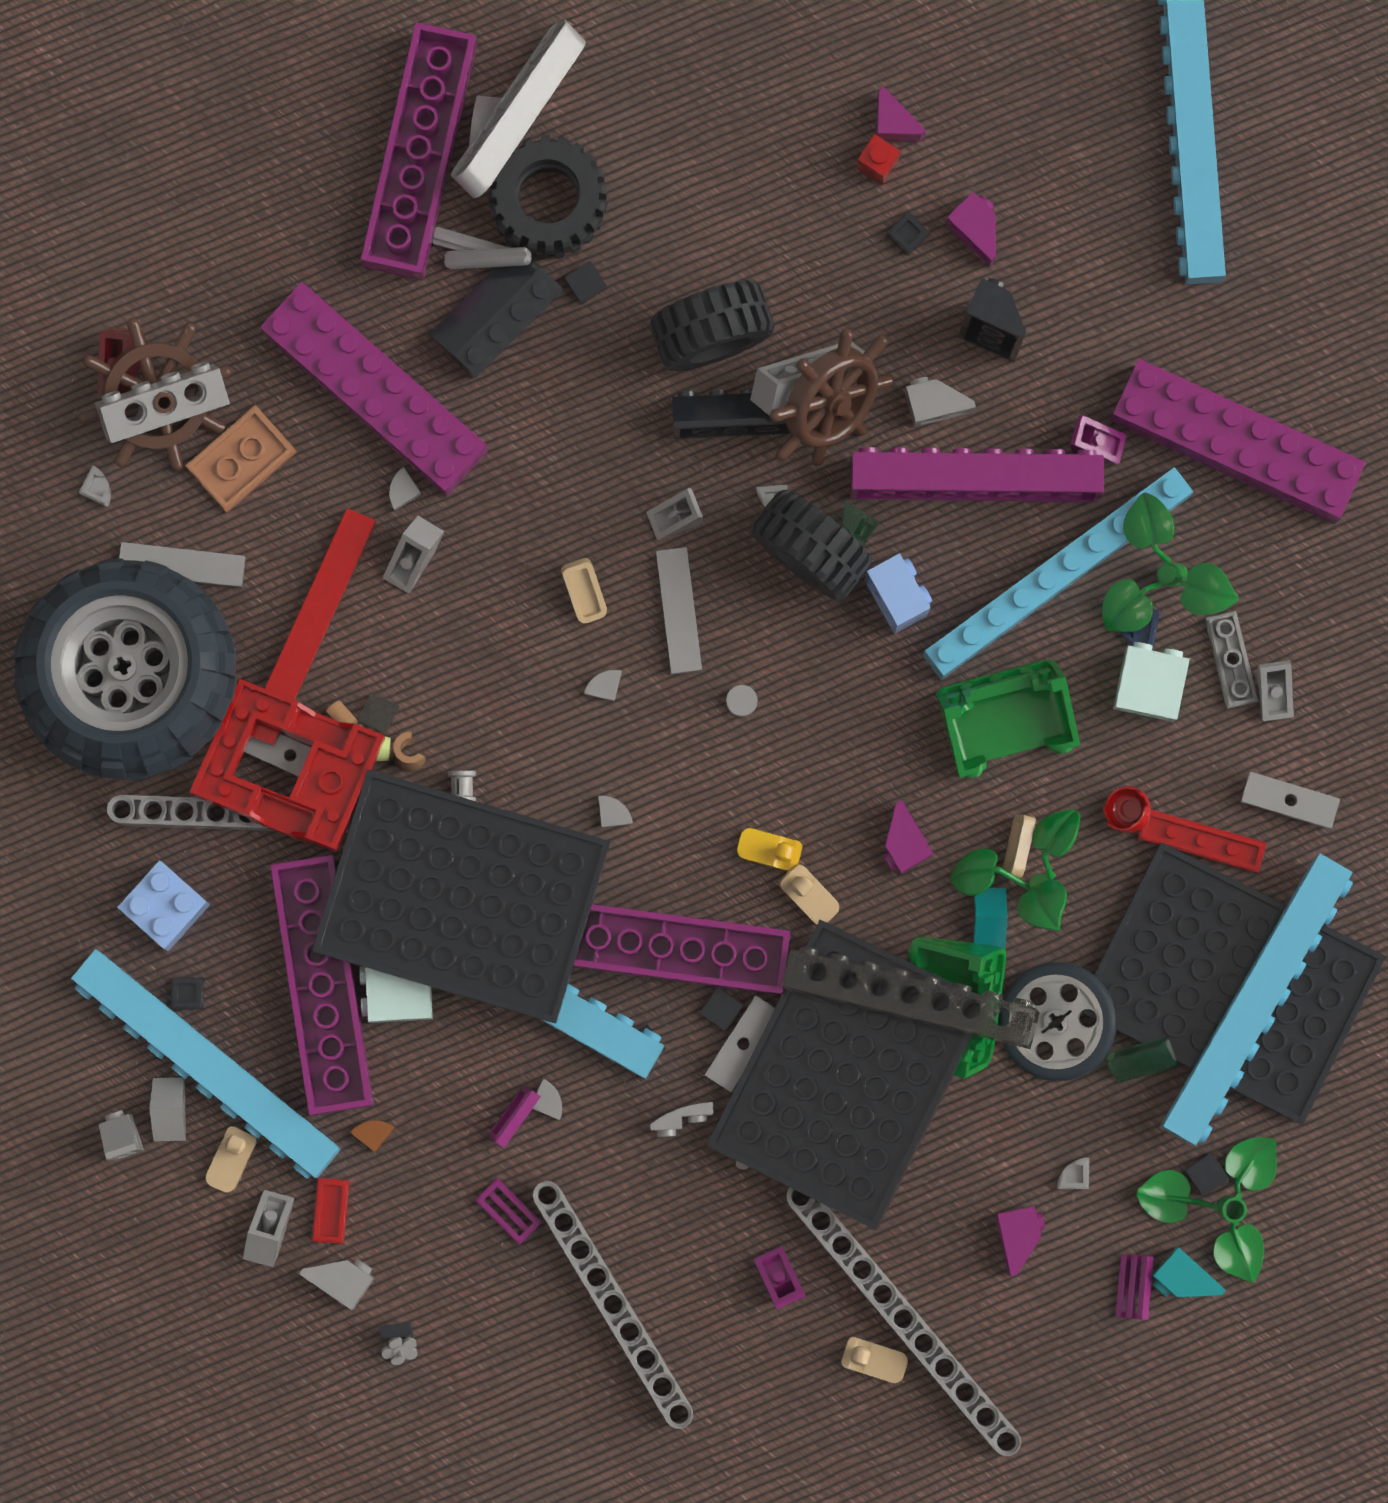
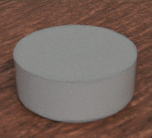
[726,685,758,717]

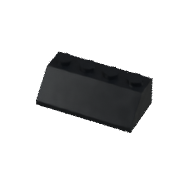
[429,260,563,379]
[958,278,1026,363]
[672,388,791,439]

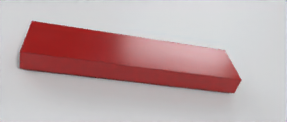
[1137,810,1267,874]

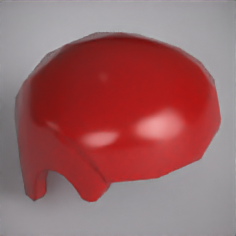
[1103,786,1151,834]

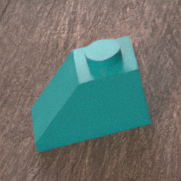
[1152,1247,1226,1298]

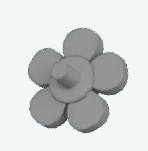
[381,1337,418,1365]

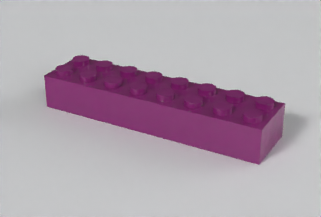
[361,22,477,281]
[260,282,488,497]
[1110,359,1366,524]
[850,447,1104,502]
[271,855,374,1116]
[573,904,791,996]

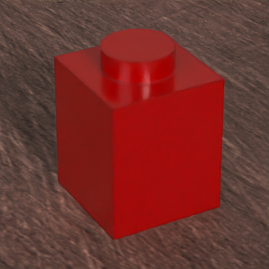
[856,134,900,185]

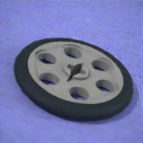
[998,962,1116,1081]

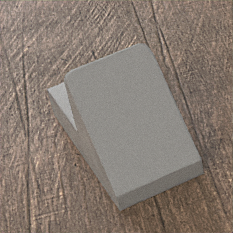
[1255,660,1294,721]

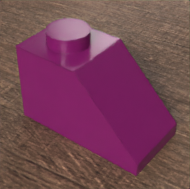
[946,192,996,267]
[882,800,934,875]
[995,1206,1045,1276]

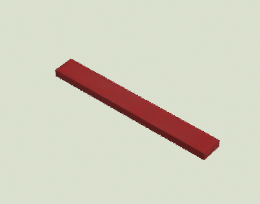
[251,508,376,746]

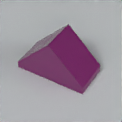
[877,86,926,142]

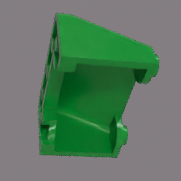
[936,660,1080,778]
[908,937,1006,1079]

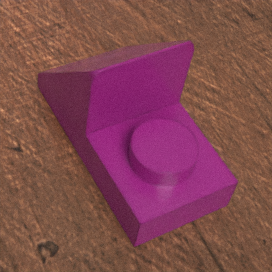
[1071,415,1127,464]
[754,1246,805,1309]

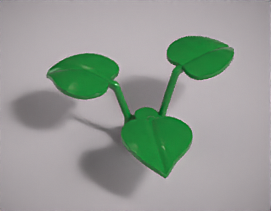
[1102,493,1239,632]
[950,809,1080,931]
[1136,1137,1277,1283]

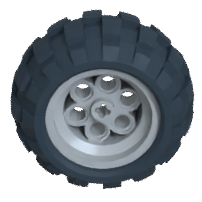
[14,558,237,781]

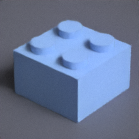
[864,553,932,634]
[118,860,210,951]

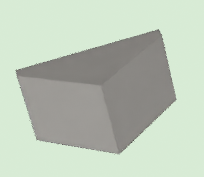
[646,488,703,541]
[150,1077,186,1142]

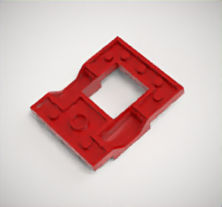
[190,679,385,852]

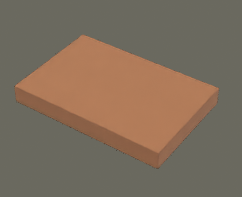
[185,405,297,513]

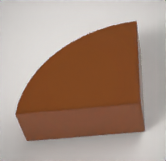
[350,1121,395,1152]

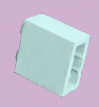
[1113,642,1190,722]
[360,966,433,1023]

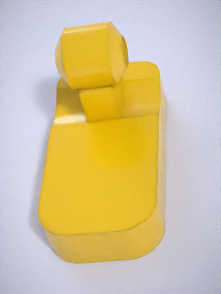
[737,828,802,871]

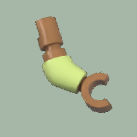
[326,701,425,772]

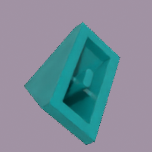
[973,888,1008,949]

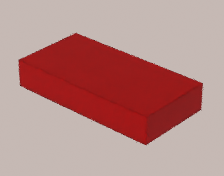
[312,1178,350,1244]

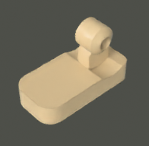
[561,558,607,623]
[1002,815,1036,879]
[779,864,839,924]
[206,1127,257,1192]
[841,1337,908,1383]

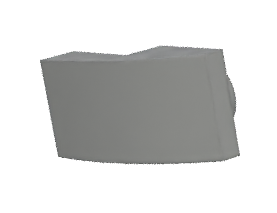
[650,1102,713,1137]

